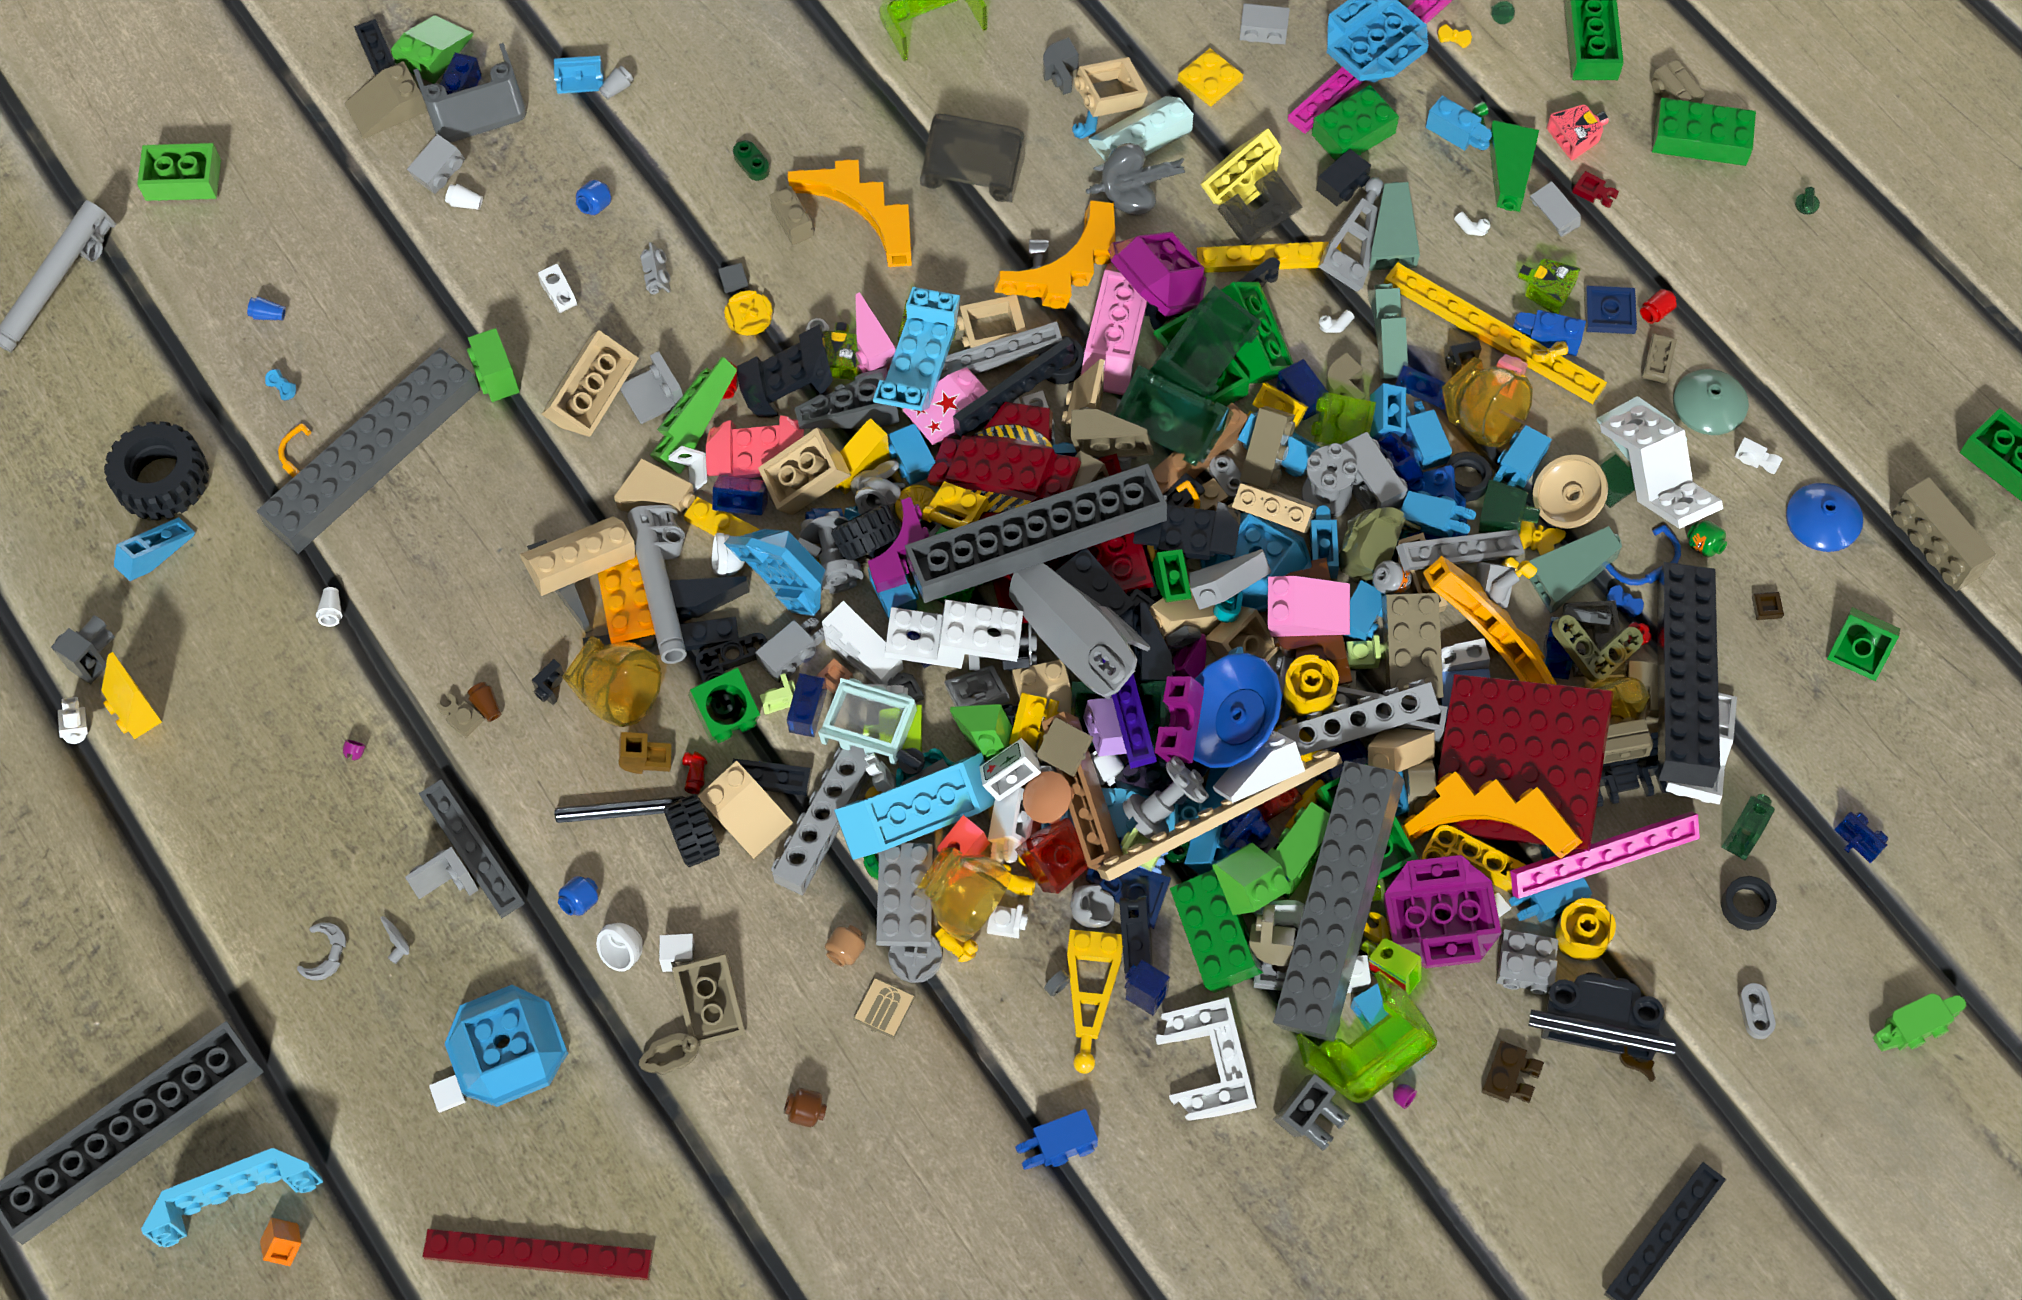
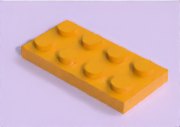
[597,551,655,644]

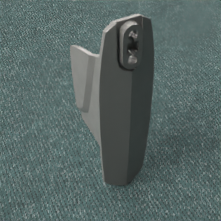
[1009,563,1151,699]

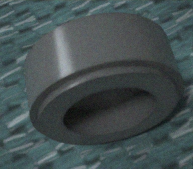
[1044,970,1070,996]

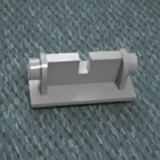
[640,242,671,294]

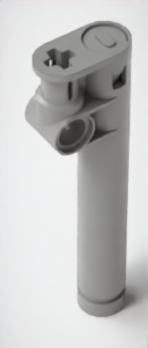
[0,200,117,353]
[627,505,686,664]

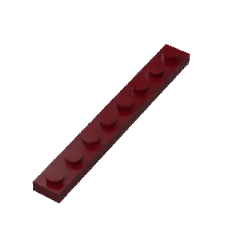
[422,1229,653,1281]

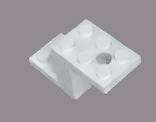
[1600,405,1723,529]

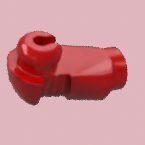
[682,751,708,794]

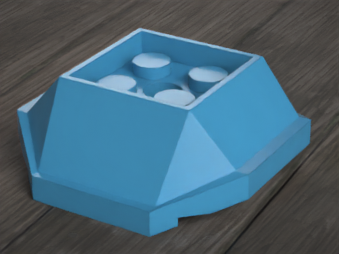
[1326,0,1428,83]
[1199,513,1312,612]
[724,529,825,616]
[445,985,568,1107]

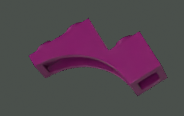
[868,497,930,593]

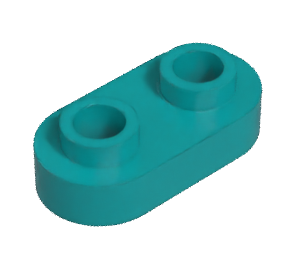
[1213,591,1243,623]

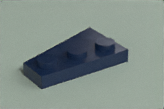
[1086,867,1171,929]

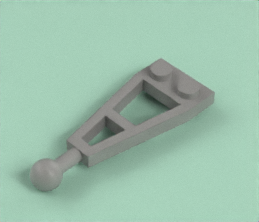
[1318,177,1384,292]

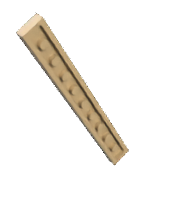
[1097,749,1343,881]

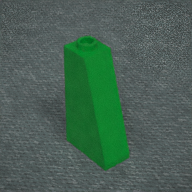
[1489,120,1539,212]

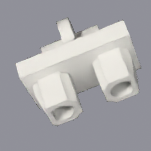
[58,697,88,744]

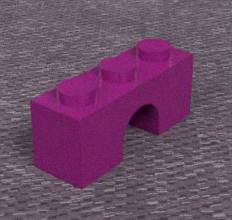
[1155,676,1204,763]

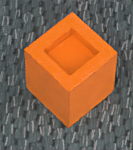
[260,1217,301,1266]

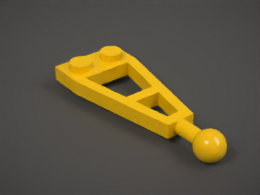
[1067,929,1123,1074]

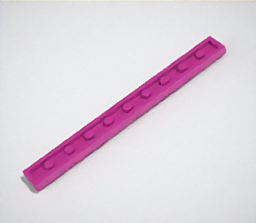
[1288,0,1452,134]

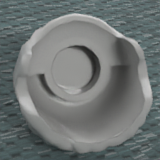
[1070,885,1115,928]

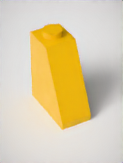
[834,418,890,494]

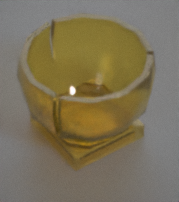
[1442,357,1533,447]
[562,636,662,727]
[913,847,1011,942]

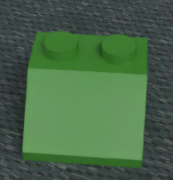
[950,704,1013,762]
[1212,843,1291,915]

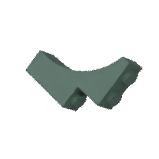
[1368,284,1408,378]

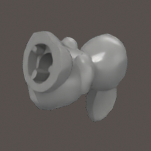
[851,461,905,514]

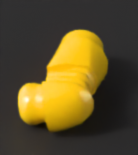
[993,864,1035,896]
[935,925,978,962]

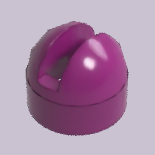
[343,739,366,761]
[1393,1084,1417,1109]

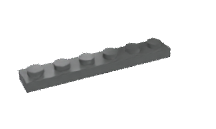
[419,779,524,919]

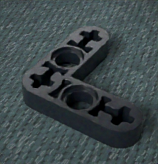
[696,633,768,720]

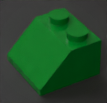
[1827,607,1901,681]

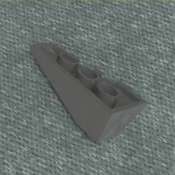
[794,368,900,429]

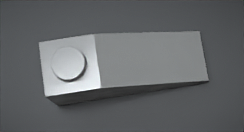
[1189,549,1271,610]

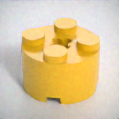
[1283,655,1339,716]
[1555,898,1616,961]

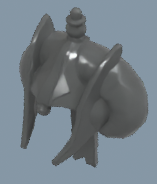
[1086,143,1185,215]

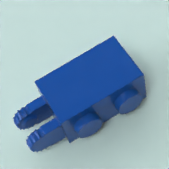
[1512,310,1586,356]
[1015,1109,1098,1170]

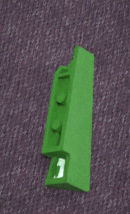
[650,357,737,474]

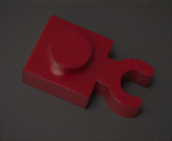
[1572,171,1619,208]

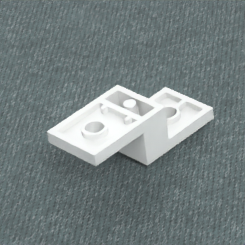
[884,600,1023,669]
[1666,693,1737,804]

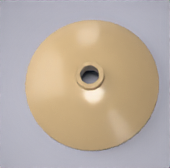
[1533,455,1608,528]

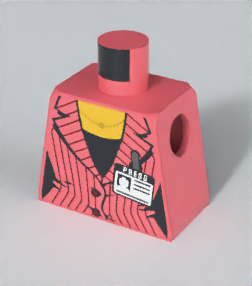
[1547,105,1608,161]

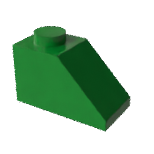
[1152,549,1192,602]

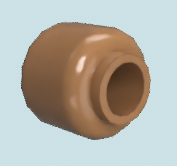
[825,925,865,967]

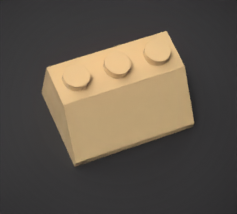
[758,428,851,515]

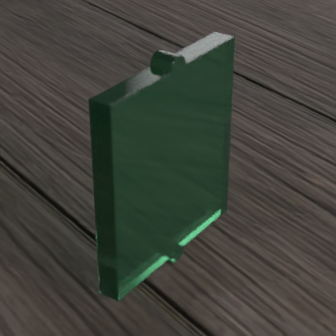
[1600,454,1635,508]

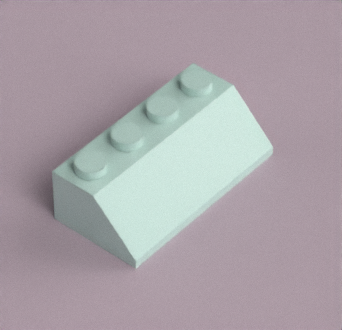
[1088,96,1193,161]

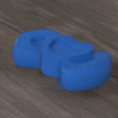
[1606,585,1644,617]

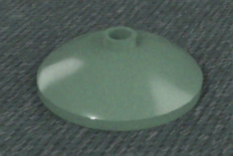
[1673,369,1749,435]

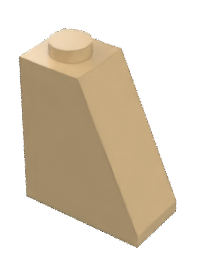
[614,458,695,515]
[1149,587,1220,639]
[1368,728,1435,772]

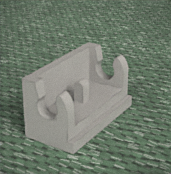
[1530,181,1581,237]

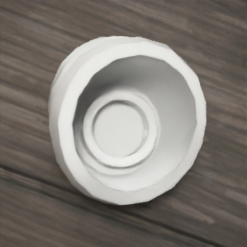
[712,533,745,577]
[596,923,643,971]

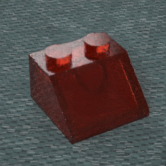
[1015,818,1088,894]

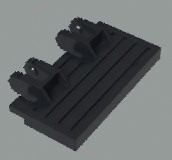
[1597,732,1668,807]

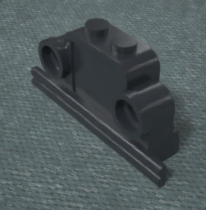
[1528,972,1676,1060]

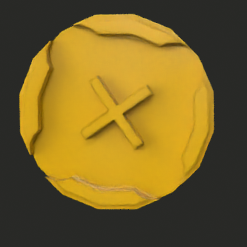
[724,290,773,336]

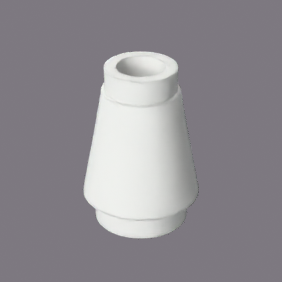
[445,184,483,210]
[316,587,342,627]

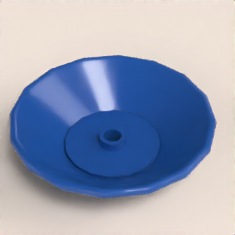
[1193,653,1282,768]

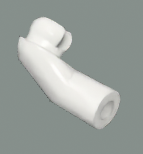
[1454,212,1491,236]

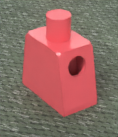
[932,815,990,879]

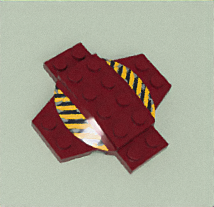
[927,402,1081,521]

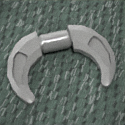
[297,923,346,981]

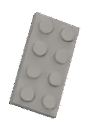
[876,843,933,947]

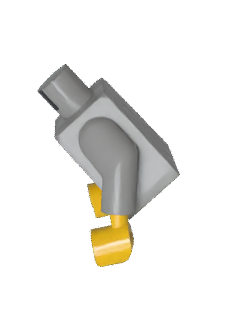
[1476,557,1537,608]

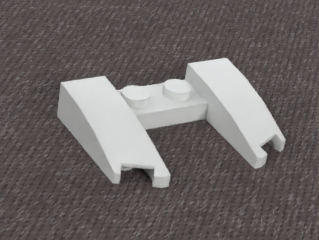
[1156,997,1257,1121]

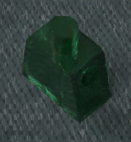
[1479,479,1541,534]
[1721,794,1775,860]

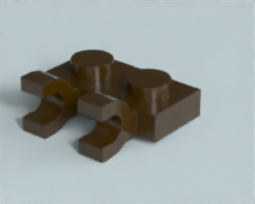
[1482,1040,1544,1104]

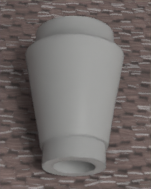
[599,66,634,100]

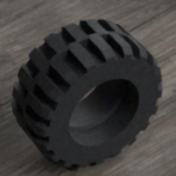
[104,421,209,520]

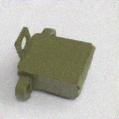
[1338,507,1421,583]

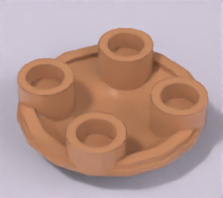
[1023,771,1074,824]

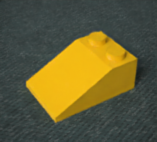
[101,652,162,739]

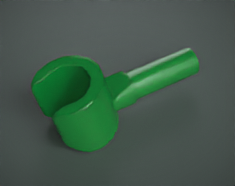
[1472,102,1488,126]

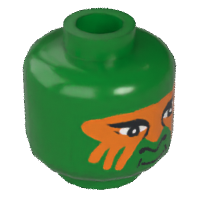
[1687,520,1727,558]

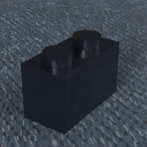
[1316,149,1371,207]

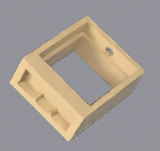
[1074,57,1148,117]
[957,295,1027,350]

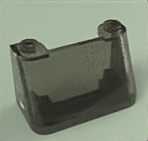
[920,114,1025,203]

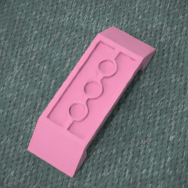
[1081,263,1148,396]

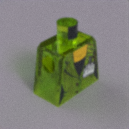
[1517,259,1581,314]
[823,322,859,380]

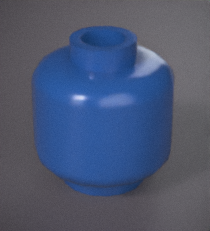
[576,180,611,215]
[558,876,598,916]

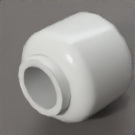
[1090,751,1124,787]

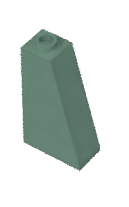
[1369,182,1420,271]
[1529,526,1622,614]

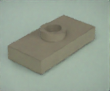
[1642,333,1677,384]

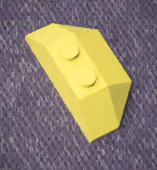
[1200,128,1282,211]

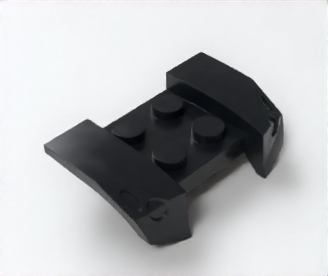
[737,324,833,417]
[1133,495,1241,560]

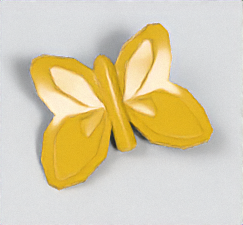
[1515,516,1566,555]

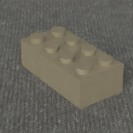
[1891,477,1996,592]
[1382,593,1443,700]

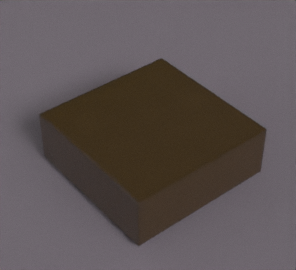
[1752,592,1784,620]

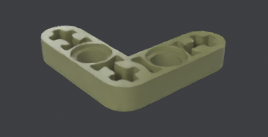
[1552,615,1643,682]

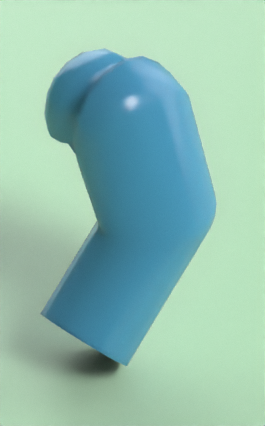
[1072,111,1098,139]

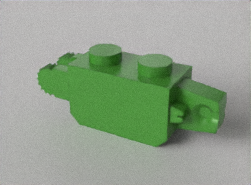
[1872,993,1966,1052]

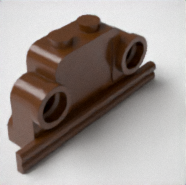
[1267,558,1352,686]

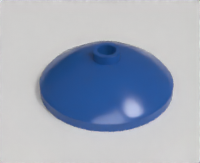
[1786,483,1863,552]

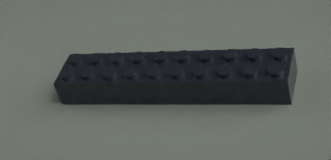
[1657,562,1720,788]

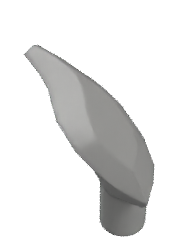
[381,916,409,964]

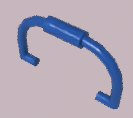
[1606,524,1681,585]

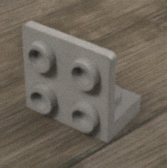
[620,351,683,424]
[405,847,478,899]

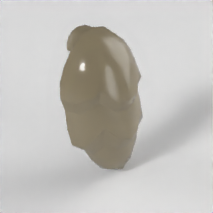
[639,1033,699,1075]

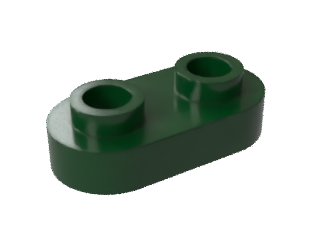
[733,140,770,181]

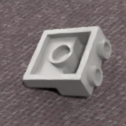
[1496,929,1558,995]

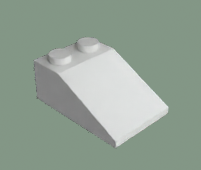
[1213,731,1305,803]

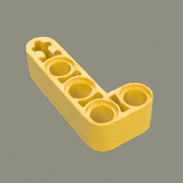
[1421,825,1526,894]

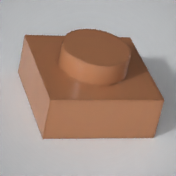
[816,659,853,695]

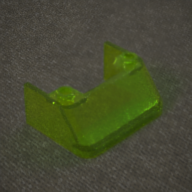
[879,0,987,61]
[1296,971,1437,1103]

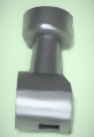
[1029,239,1049,270]

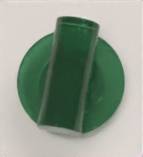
[1490,1,1515,24]
[1795,187,1820,215]

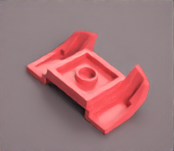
[706,416,804,479]

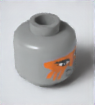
[1373,560,1411,595]

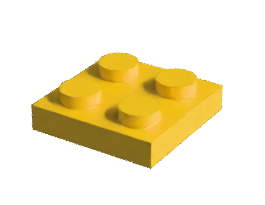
[1177,48,1243,107]

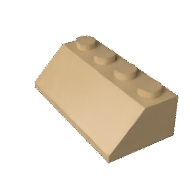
[541,330,639,437]
[520,516,635,596]

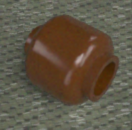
[784,1088,827,1127]

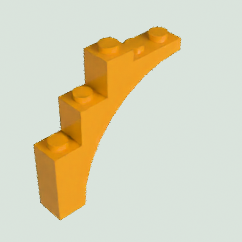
[788,159,912,267]
[994,201,1116,309]
[1423,556,1557,685]
[1402,771,1582,859]

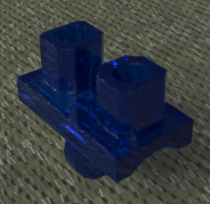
[1222,807,1271,853]
[1834,812,1888,863]

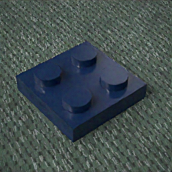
[1585,285,1637,334]

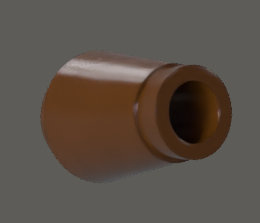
[467,682,502,722]

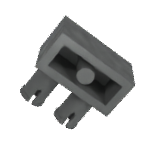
[51,615,115,685]
[1273,1074,1350,1151]

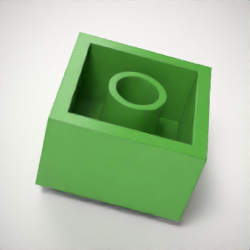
[467,328,520,402]

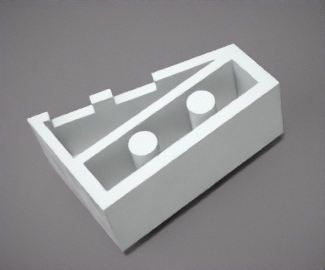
[822,601,903,685]

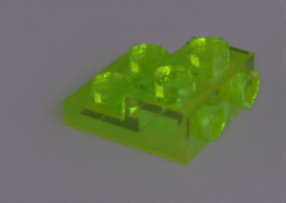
[1311,392,1376,445]

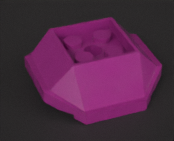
[1108,231,1207,317]
[1383,855,1502,968]

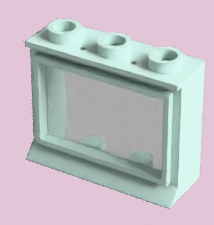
[818,678,917,766]

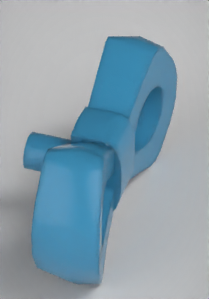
[265,369,296,401]

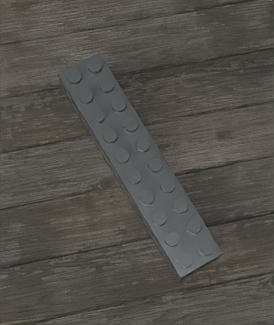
[256,348,479,554]
[905,464,1167,603]
[1273,761,1404,1042]
[0,1021,264,1245]

